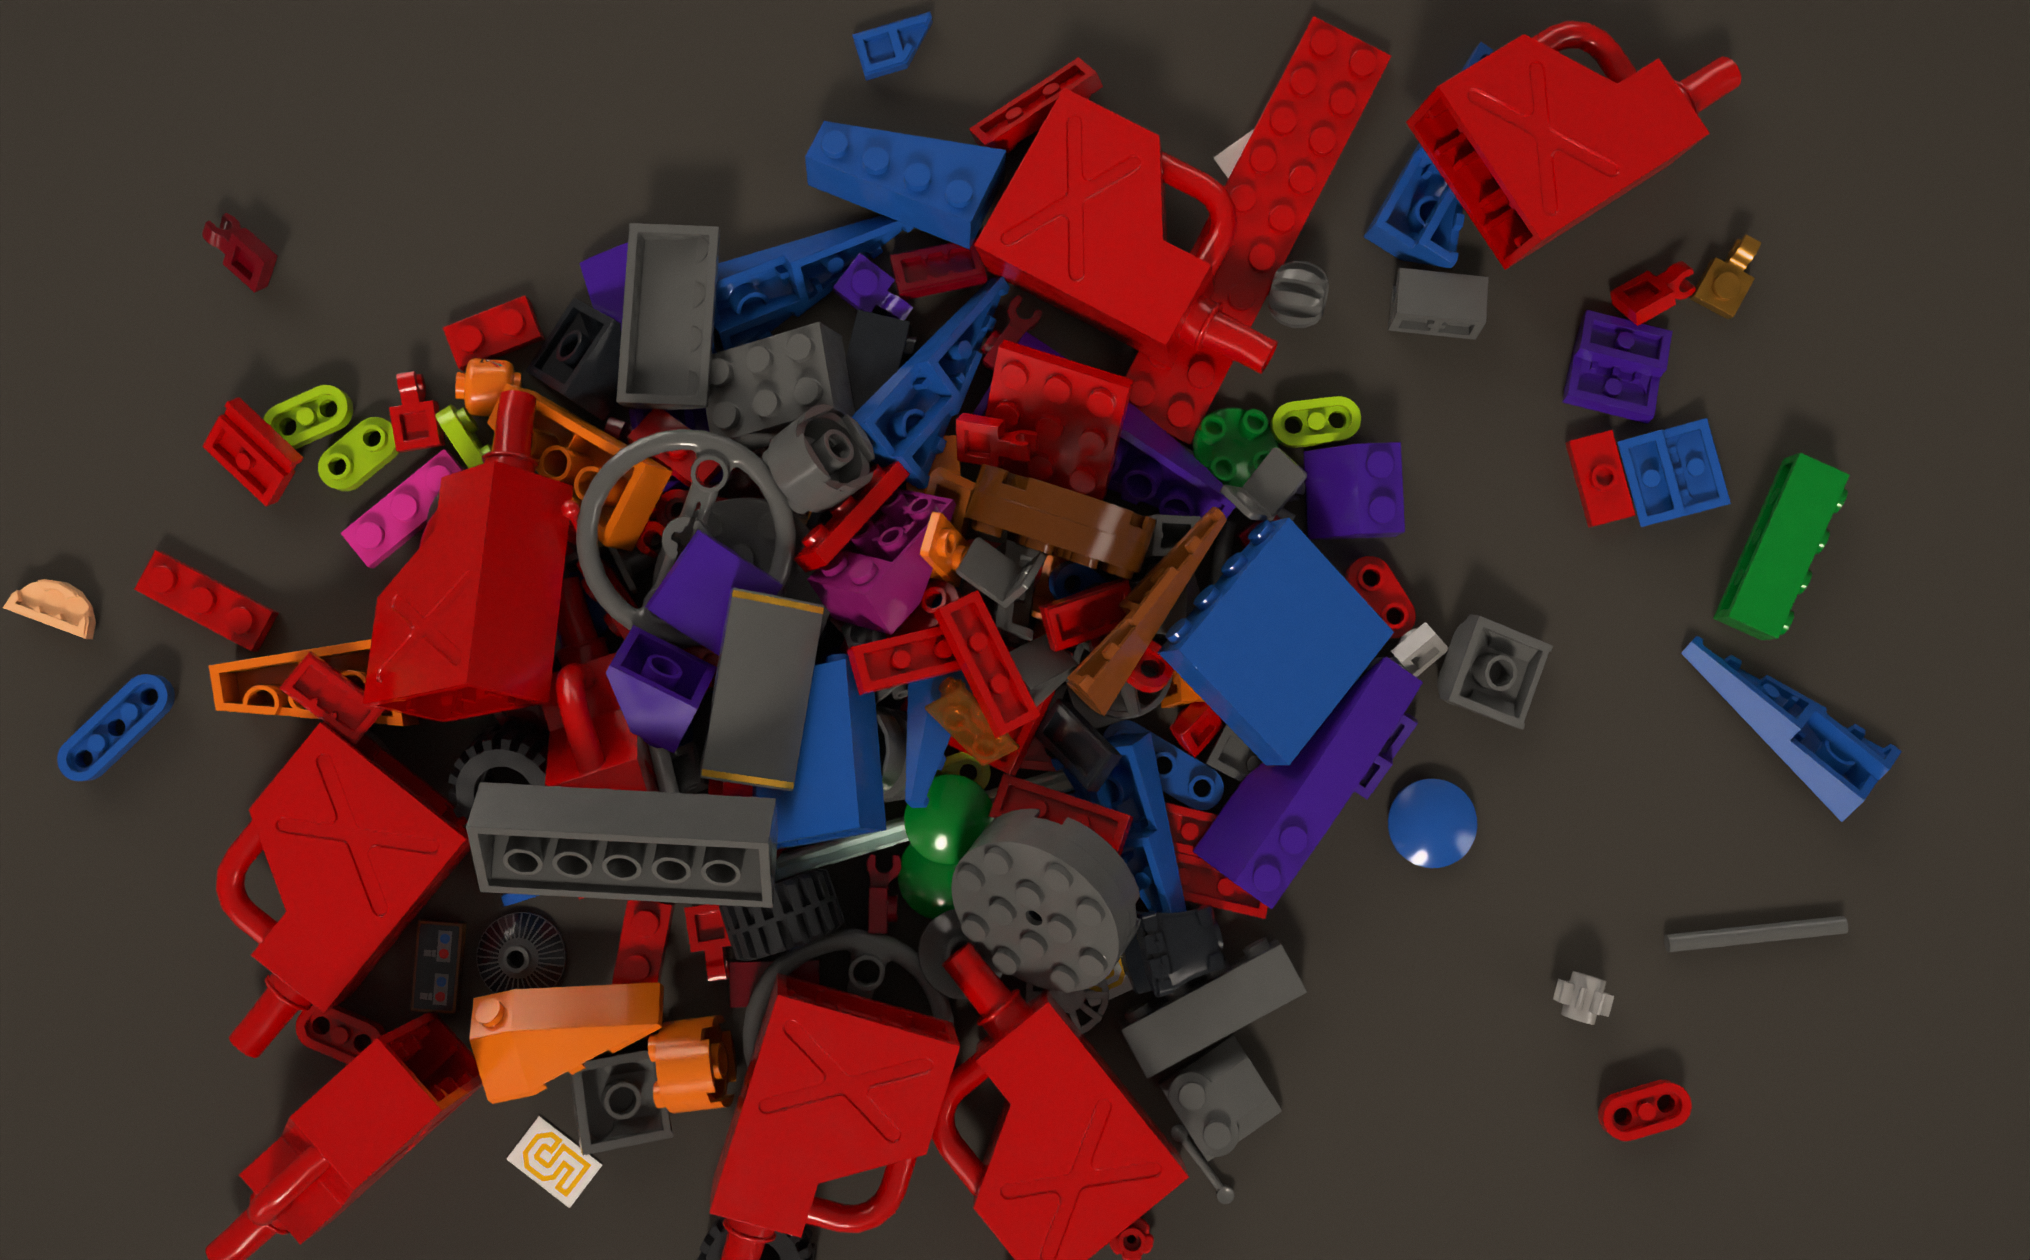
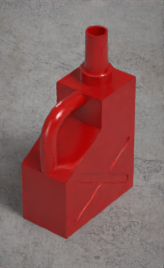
[1406,20,1741,270]
[974,88,1278,374]
[362,390,574,722]
[541,577,659,900]
[216,722,471,1058]
[932,942,1189,1260]
[709,973,960,1260]
[205,1012,483,1260]

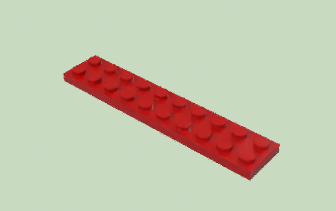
[1125,16,1392,447]

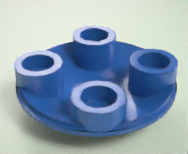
[1388,779,1477,868]

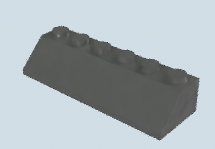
[466,782,778,908]

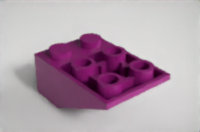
[807,488,956,635]

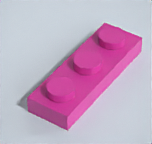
[341,449,464,569]

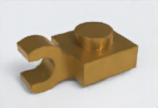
[1689,234,1762,319]

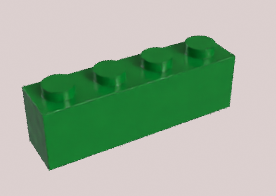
[1713,453,1850,641]

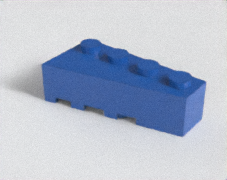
[805,121,1006,250]

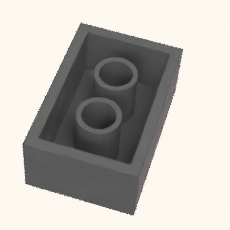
[706,322,855,451]

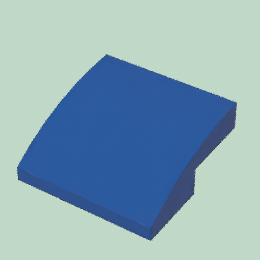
[1617,418,1731,527]

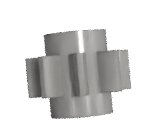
[1553,971,1615,1025]

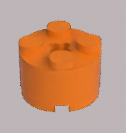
[647,1015,737,1114]

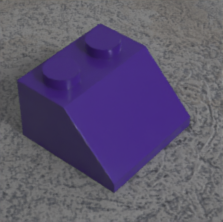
[1303,442,1405,540]
[606,625,717,753]

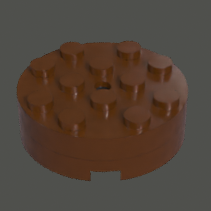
[965,464,1157,580]

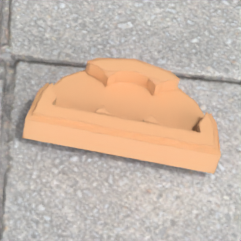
[3,579,96,640]

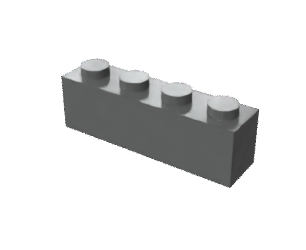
[1119,937,1307,1079]

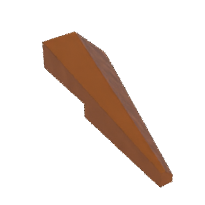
[1067,507,1227,716]

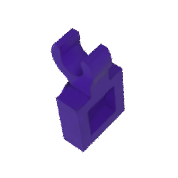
[832,253,913,320]

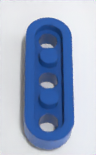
[57,674,175,781]
[1102,720,1224,810]

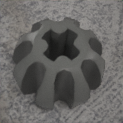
[1269,261,1329,328]

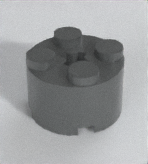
[762,404,875,514]

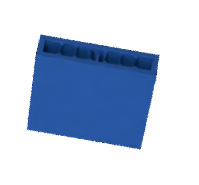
[1158,518,1394,766]
[706,654,886,850]

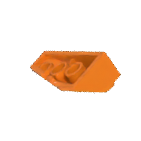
[469,982,664,1104]

